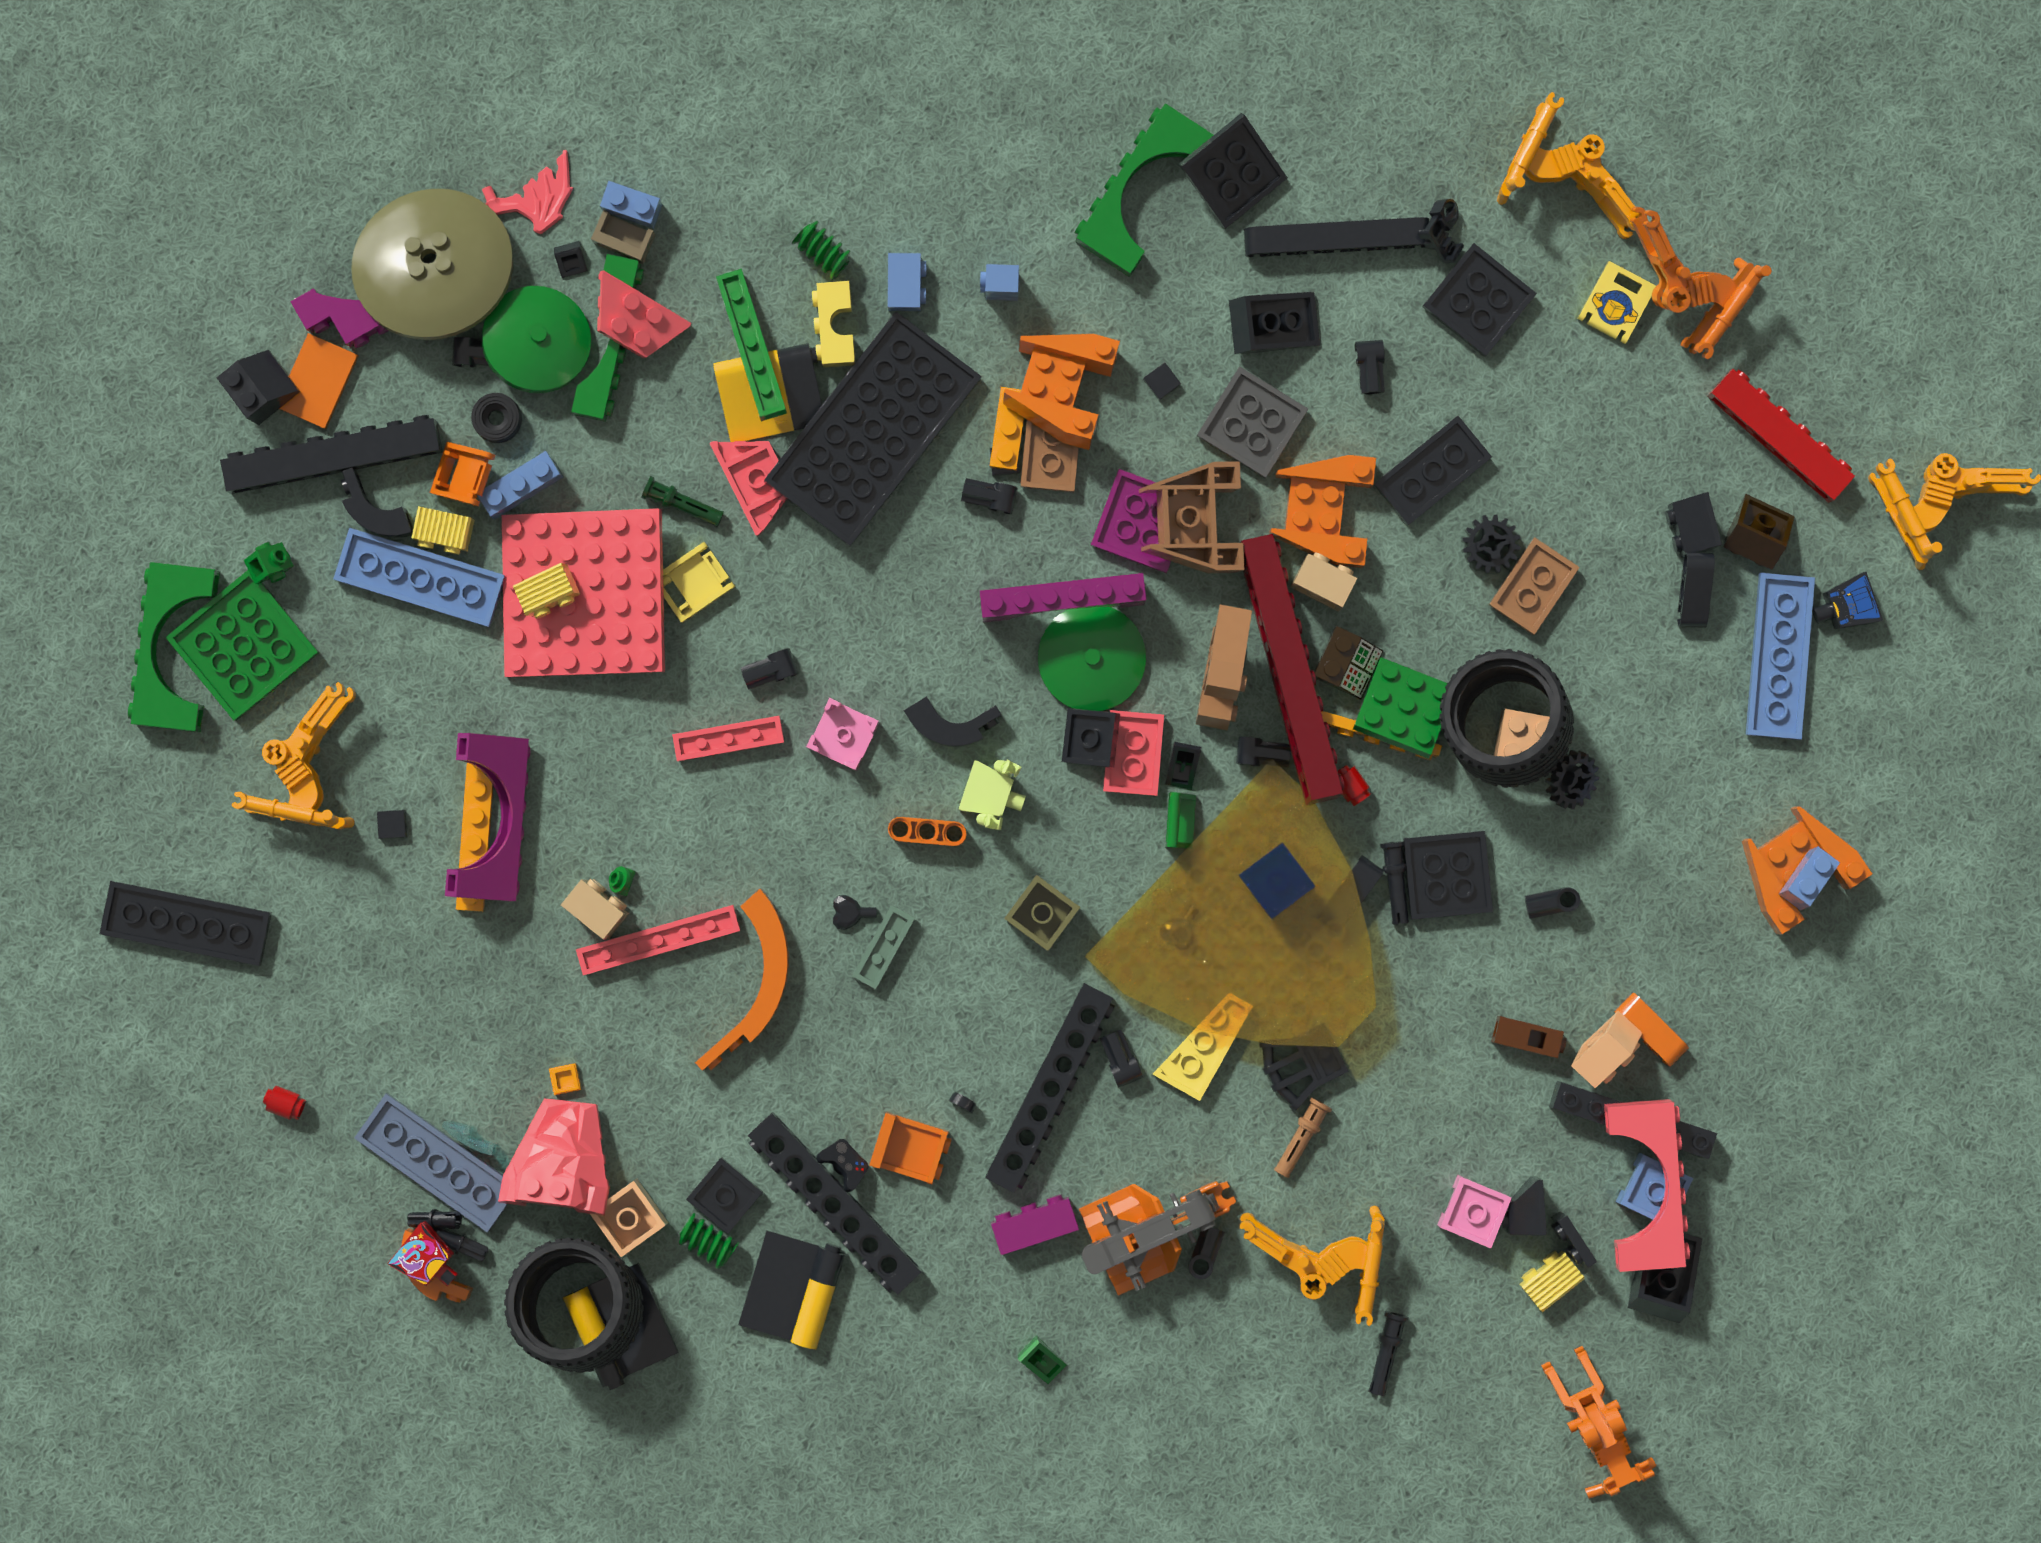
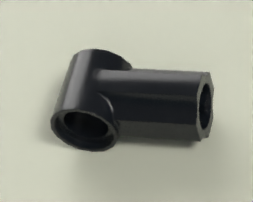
[452,337,489,368]
[1355,340,1385,395]
[961,478,1018,514]
[741,648,799,690]
[1236,736,1291,768]
[1524,887,1580,919]
[1100,1029,1143,1088]
[1188,1227,1225,1279]

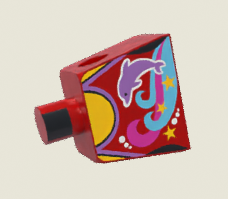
[387,1221,458,1287]

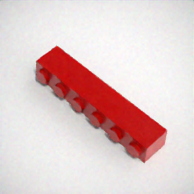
[1707,369,1855,503]

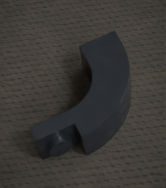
[903,696,1002,747]

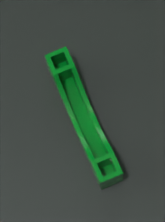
[571,254,644,422]

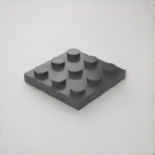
[1197,366,1308,479]

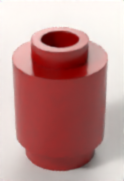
[1337,765,1371,806]
[263,1085,306,1120]

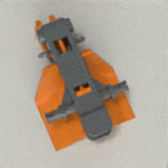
[1079,1181,1236,1296]

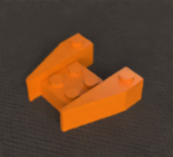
[1003,334,1120,450]
[1269,455,1376,568]
[1742,806,1872,934]

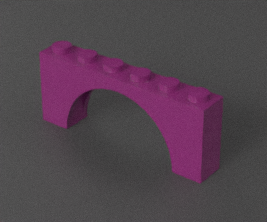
[980,573,1146,623]
[445,733,531,901]

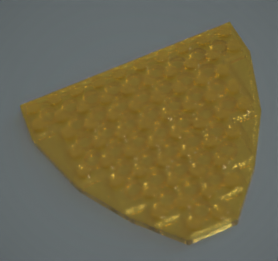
[1085,759,1376,1047]

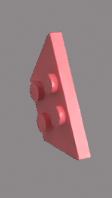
[597,270,691,358]
[710,441,787,537]

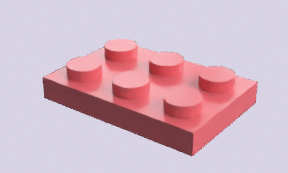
[1103,710,1164,796]

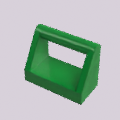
[1165,792,1196,849]

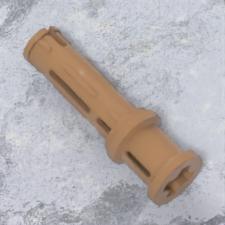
[1274,1097,1332,1178]

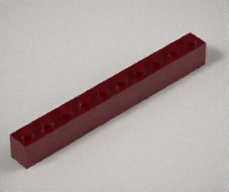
[1240,534,1344,806]

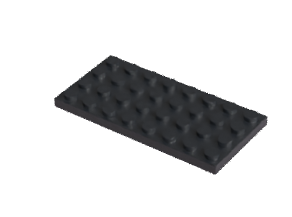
[764,312,982,547]

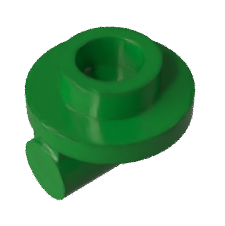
[609,866,636,897]

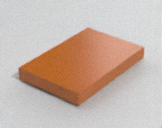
[280,333,359,429]

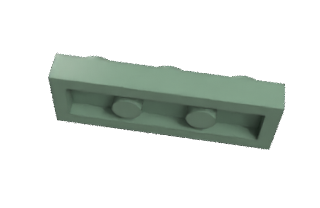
[852,905,915,989]

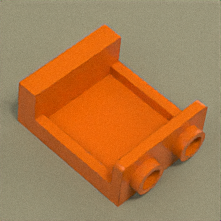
[869,1112,952,1185]

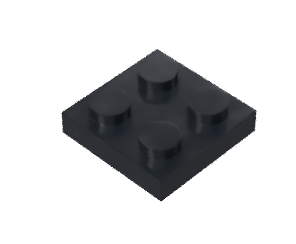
[1061,708,1120,768]
[686,1157,763,1234]
[1551,1211,1597,1268]

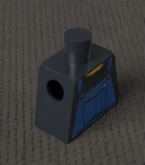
[1812,572,1883,629]

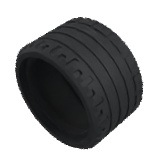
[1440,649,1574,788]
[504,1238,644,1373]

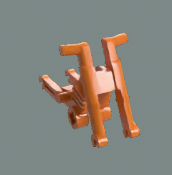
[1630,207,1772,359]
[1541,1346,1656,1499]

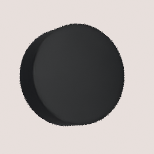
[949,1092,977,1114]

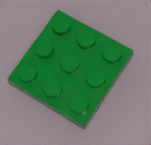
[1353,657,1447,759]

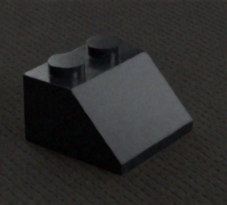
[216,350,300,425]
[1665,492,1722,558]

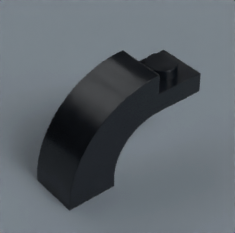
[341,468,414,538]

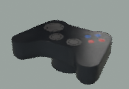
[816,1139,869,1192]

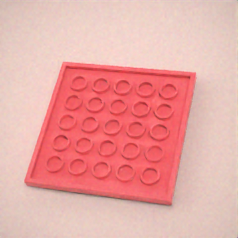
[502,509,665,677]

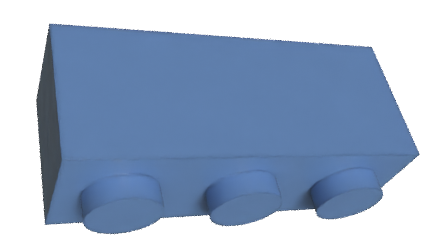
[477,451,563,520]

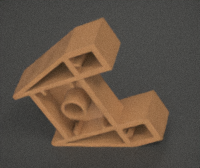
[1139,462,1244,574]
[1196,605,1252,730]

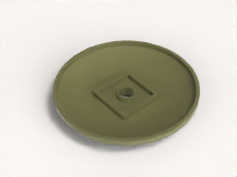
[351,189,514,340]

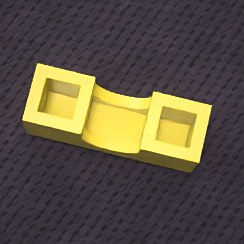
[812,281,855,368]

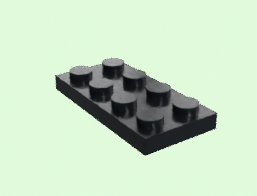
[1373,416,1492,526]

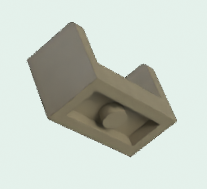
[591,210,656,264]

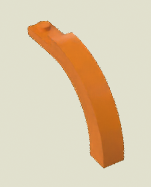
[695,889,789,1071]

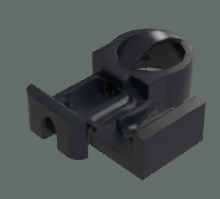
[1418,199,1464,264]

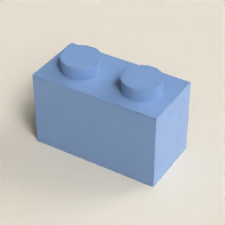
[600,181,663,229]
[888,253,927,311]
[980,264,1019,301]
[1779,846,1840,910]

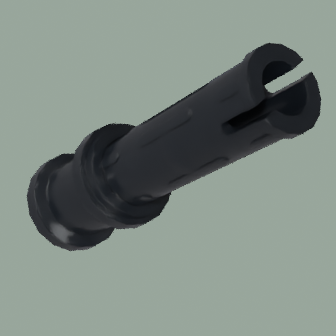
[1380,841,1409,925]
[1368,1311,1409,1396]

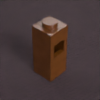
[1491,1016,1567,1058]

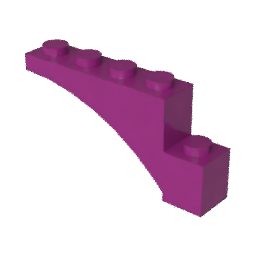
[290,288,389,348]

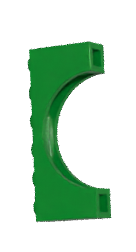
[1074,103,1213,277]
[128,562,220,732]

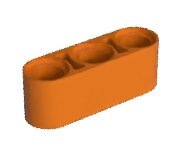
[888,817,967,846]
[1614,993,1689,1067]

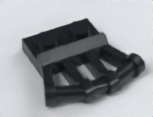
[1259,1022,1349,1111]

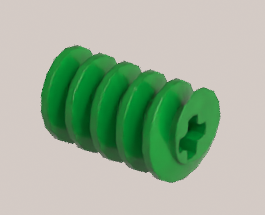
[792,220,851,280]
[679,1213,739,1270]

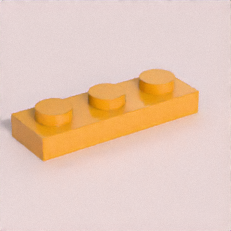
[990,387,1024,471]

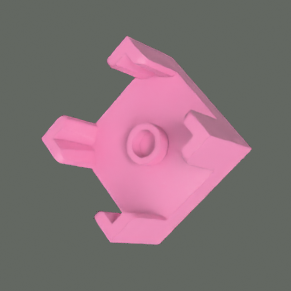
[806,698,880,771]
[1437,1175,1512,1248]

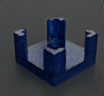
[1239,842,1316,921]

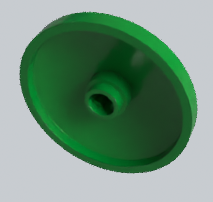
[482,286,591,393]
[1038,607,1146,711]

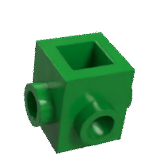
[244,542,294,584]

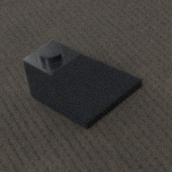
[1501,1176,1547,1235]

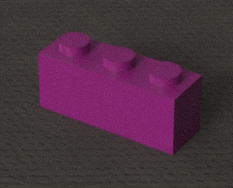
[991,1194,1079,1255]

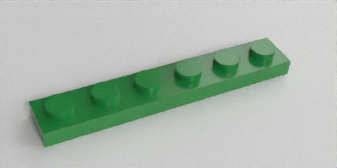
[716,269,787,421]

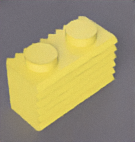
[412,506,475,555]
[513,563,580,619]
[1519,1251,1585,1312]

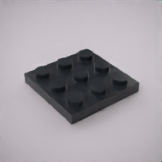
[1178,113,1288,229]
[1422,243,1537,357]
[1403,831,1493,920]

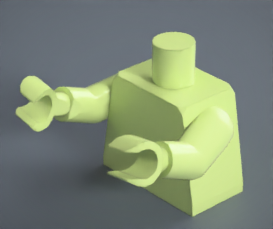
[959,759,1026,830]

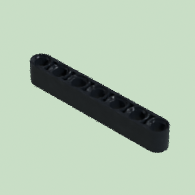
[1244,217,1430,257]

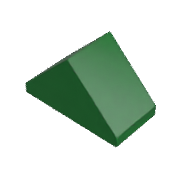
[1018,1335,1067,1384]

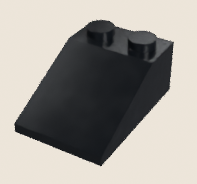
[1229,292,1320,354]
[1628,1233,1702,1323]

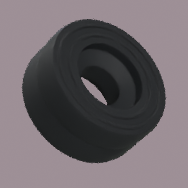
[471,393,522,443]

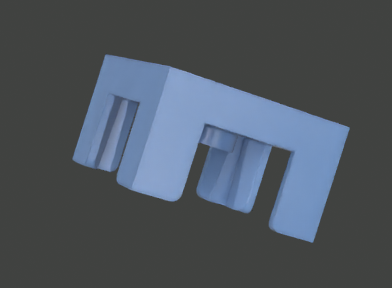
[1616,1153,1693,1220]

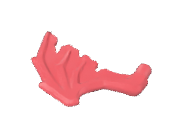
[482,150,573,234]

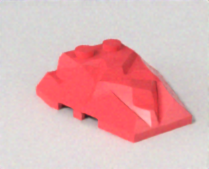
[498,1098,610,1216]

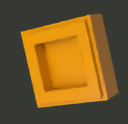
[549,1063,582,1095]

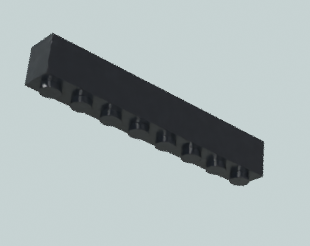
[220,415,443,494]

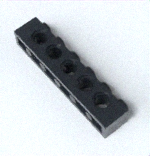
[1549,1081,1717,1159]

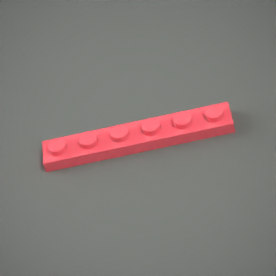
[576,905,741,976]

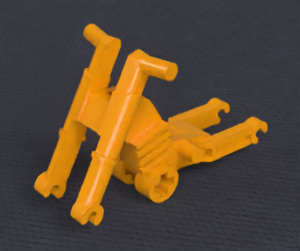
[1497,92,1639,239]
[1868,453,2041,570]
[232,682,356,829]
[1240,1206,1385,1326]

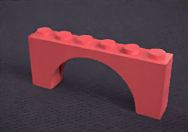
[1604,1099,1690,1272]

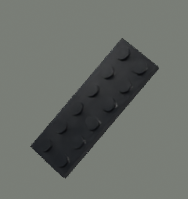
[99,881,272,966]

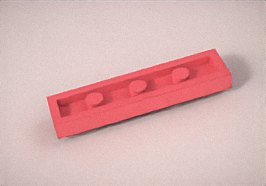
[672,716,784,761]

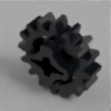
[1461,515,1521,574]
[1545,750,1600,810]

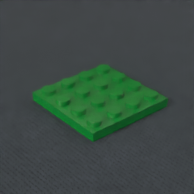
[166,570,320,721]

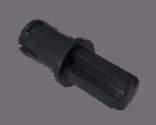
[407,1209,462,1231]
[437,1228,489,1261]

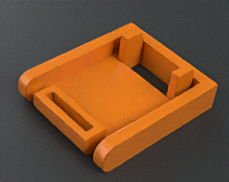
[430,442,496,507]

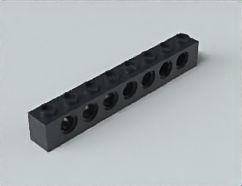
[985,983,1115,1193]
[748,1112,922,1295]

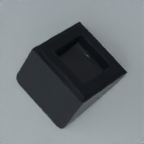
[554,241,588,278]

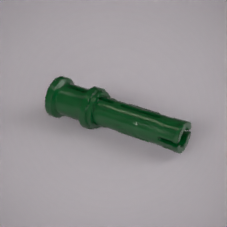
[641,476,724,527]

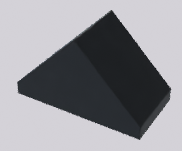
[1165,742,1202,790]

